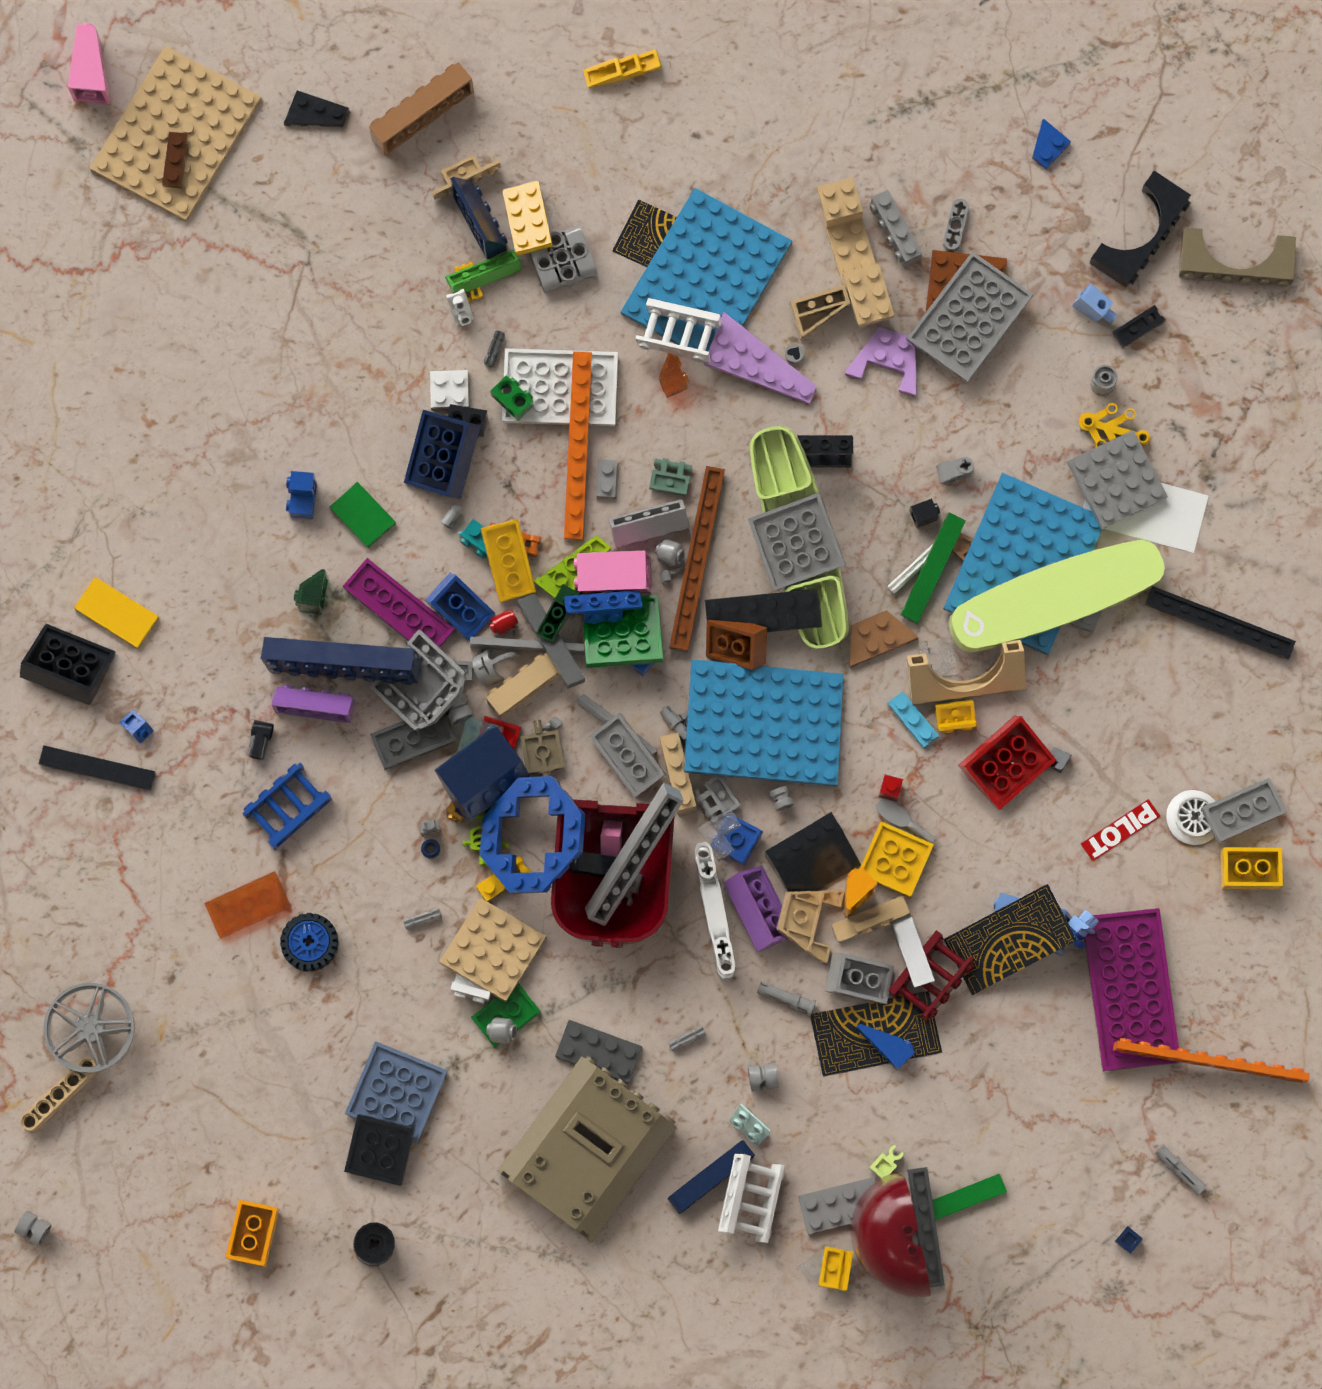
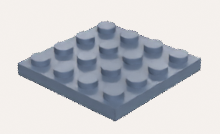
[345,1041,448,1144]

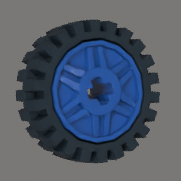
[280,913,339,972]

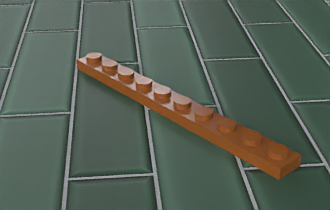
[669,466,725,652]

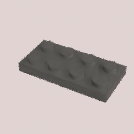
[370,713,456,770]
[555,1020,642,1084]

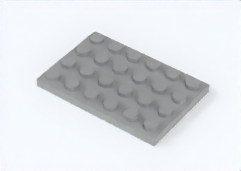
[906,251,1034,383]

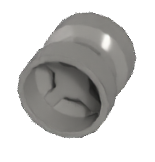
[770,786,794,811]

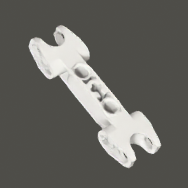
[694,842,735,979]

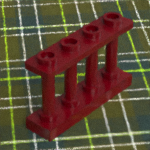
[888,930,975,1022]

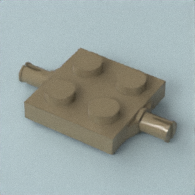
[520,720,565,776]

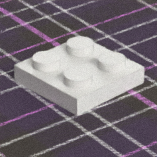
[430,370,469,410]

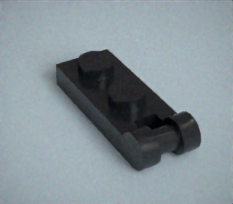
[1112,305,1166,348]

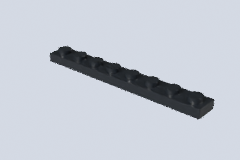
[1145,586,1296,660]

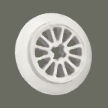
[1166,790,1215,845]

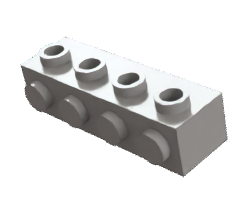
[869,190,922,268]
[609,499,690,547]

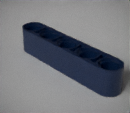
[667,1140,755,1214]

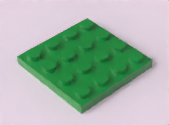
[583,595,663,668]

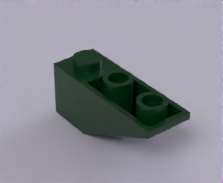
[536,584,580,643]

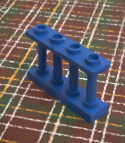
[242,762,332,850]

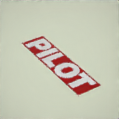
[1081,799,1160,861]

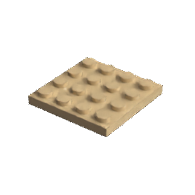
[439,898,546,1003]

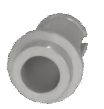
[441,504,463,529]

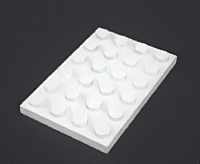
[502,348,618,427]

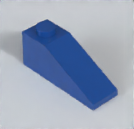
[856,1024,915,1071]

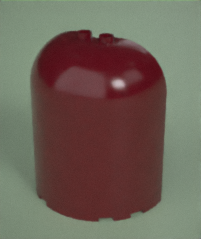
[551,799,675,948]
[851,1172,931,1298]

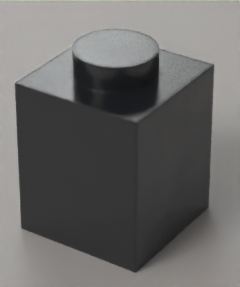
[910,498,940,528]

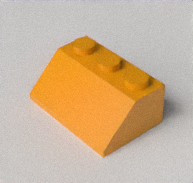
[844,866,878,918]

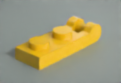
[476,856,532,902]

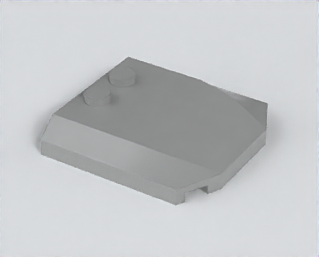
[369,629,467,731]

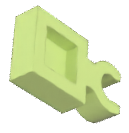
[869,1145,904,1178]

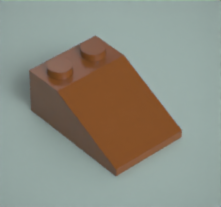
[706,620,767,670]

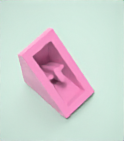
[600,820,623,857]

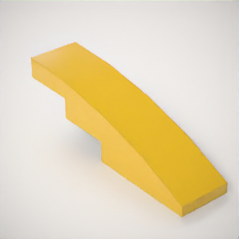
[583,49,662,88]

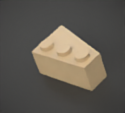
[789,285,850,340]

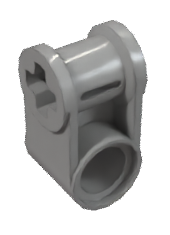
[936,457,974,485]

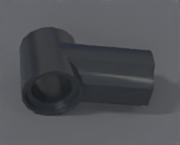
[247,720,274,760]

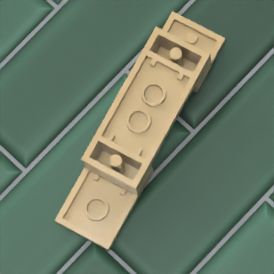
[817,177,895,327]

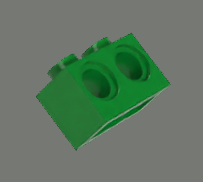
[490,375,534,421]

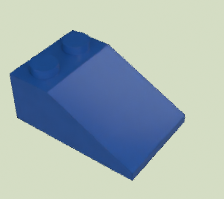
[425,572,496,641]

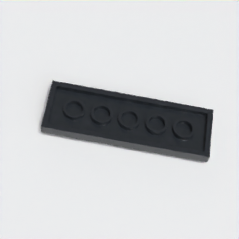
[705,589,822,632]

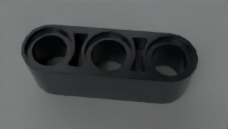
[569,852,616,878]

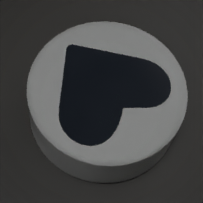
[785,344,804,364]

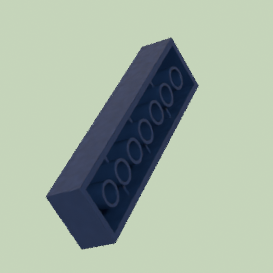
[260,637,421,685]

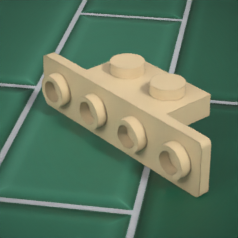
[432,155,501,200]
[832,896,910,942]

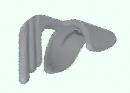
[472,648,522,686]

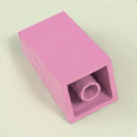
[68,23,110,104]
[574,550,651,593]

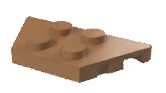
[849,610,918,668]

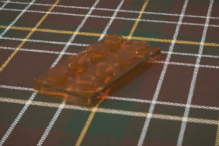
[204,871,291,939]

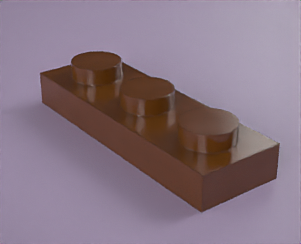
[162,132,188,189]

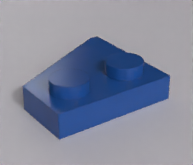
[1032,119,1071,170]

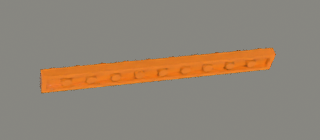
[564,351,592,540]
[1113,1038,1310,1083]

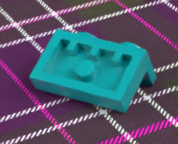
[459,519,488,559]

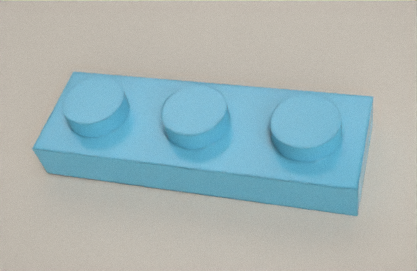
[887,691,939,748]

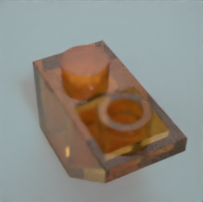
[659,353,689,398]

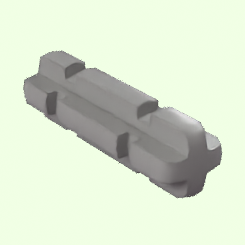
[403,908,441,930]
[669,1026,706,1052]

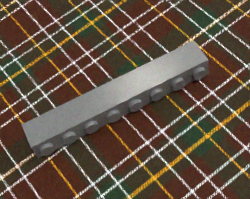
[585,783,684,926]

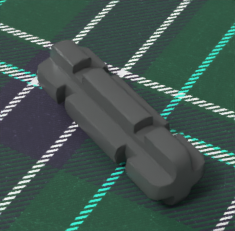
[484,330,505,367]

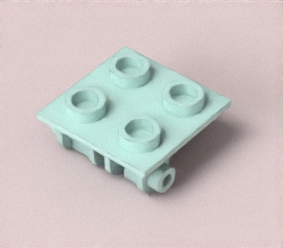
[729,1104,770,1146]

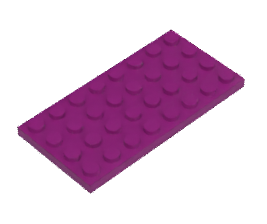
[1084,908,1180,1072]

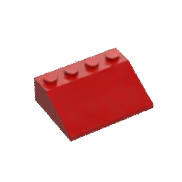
[958,715,1056,810]

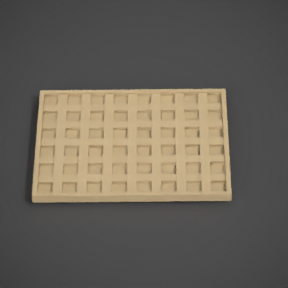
[90,46,262,222]

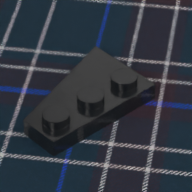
[284,90,349,127]

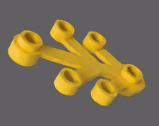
[1079,403,1150,448]

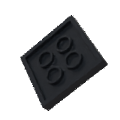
[344,1114,415,1186]

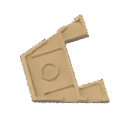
[776,890,845,964]

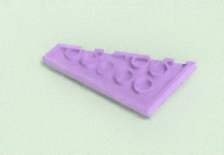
[704,312,816,405]

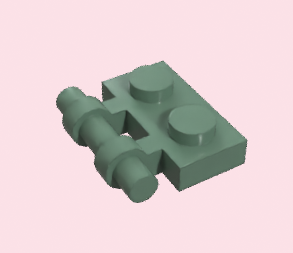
[649,458,692,496]

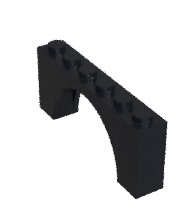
[1089,171,1191,288]

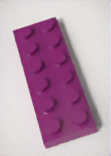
[343,558,455,647]

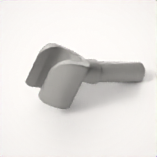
[660,566,685,583]
[542,717,563,731]

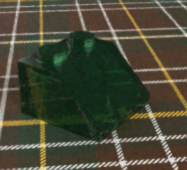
[294,569,329,615]

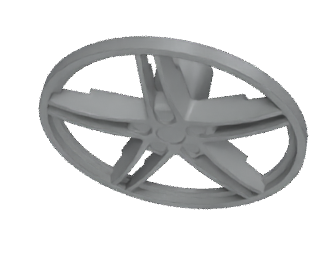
[44,983,135,1073]

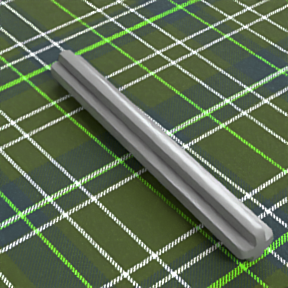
[577,694,657,757]

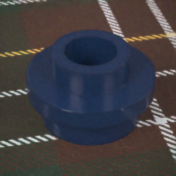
[421,839,440,859]

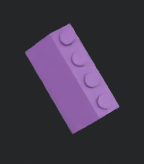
[272,685,354,723]
[723,866,788,952]

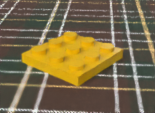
[861,821,934,898]

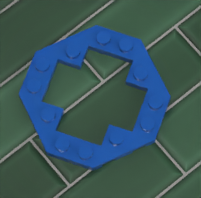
[480,776,585,894]

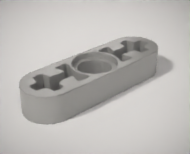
[943,199,969,252]

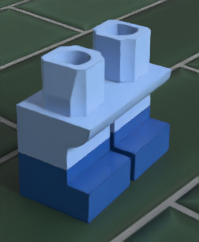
[1068,910,1099,950]

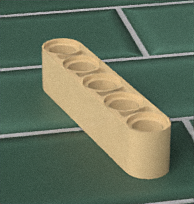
[20,1058,98,1132]

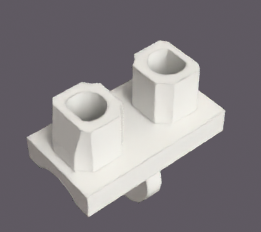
[446,289,474,326]

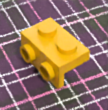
[935,700,977,733]

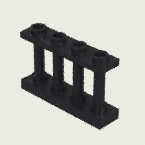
[797,435,853,468]

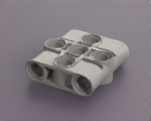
[529,225,597,293]

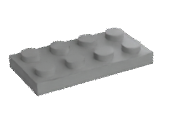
[589,713,666,798]
[1201,778,1286,843]
[798,1177,876,1235]

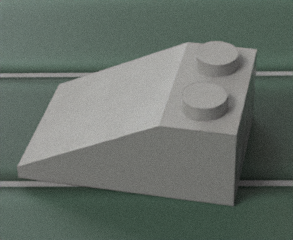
[825,953,894,1004]

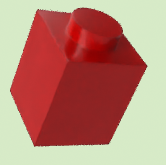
[878,774,903,802]

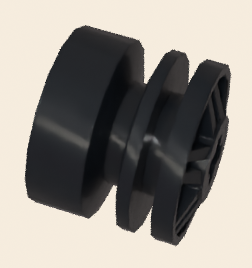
[353,1222,395,1266]

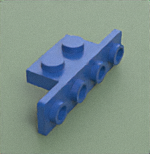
[564,591,642,624]

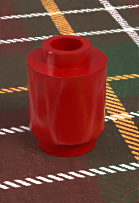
[489,610,518,636]

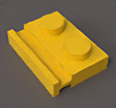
[818,1246,853,1292]

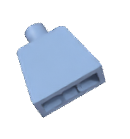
[1072,283,1117,324]

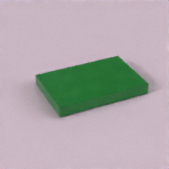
[329,482,396,548]
[471,983,541,1048]

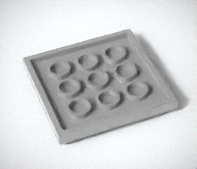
[1066,430,1168,530]
[748,493,846,591]

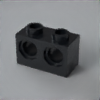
[448,404,488,438]

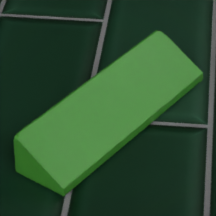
[445,250,522,294]

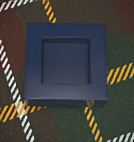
[1114,1226,1143,1254]

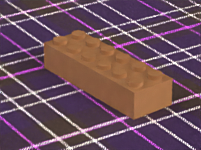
[369,62,474,156]

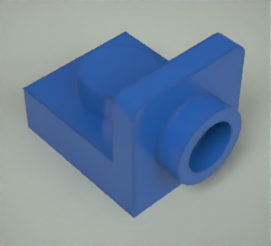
[119,709,154,743]

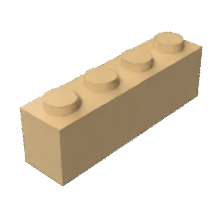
[486,653,560,719]
[660,733,696,815]

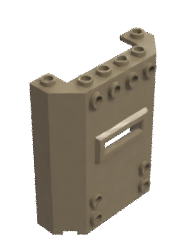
[497,1056,677,1242]

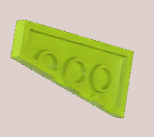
[534,535,611,599]

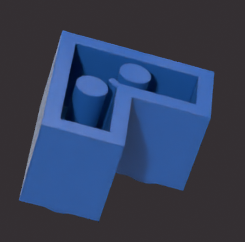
[286,471,317,519]

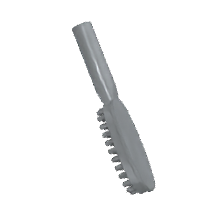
[876,799,936,843]

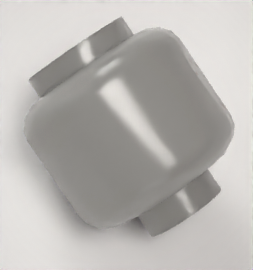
[655,539,685,567]
[486,1018,517,1044]

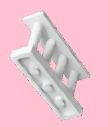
[635,298,722,363]
[718,1154,785,1243]

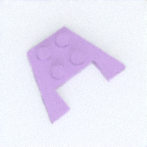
[845,327,916,397]

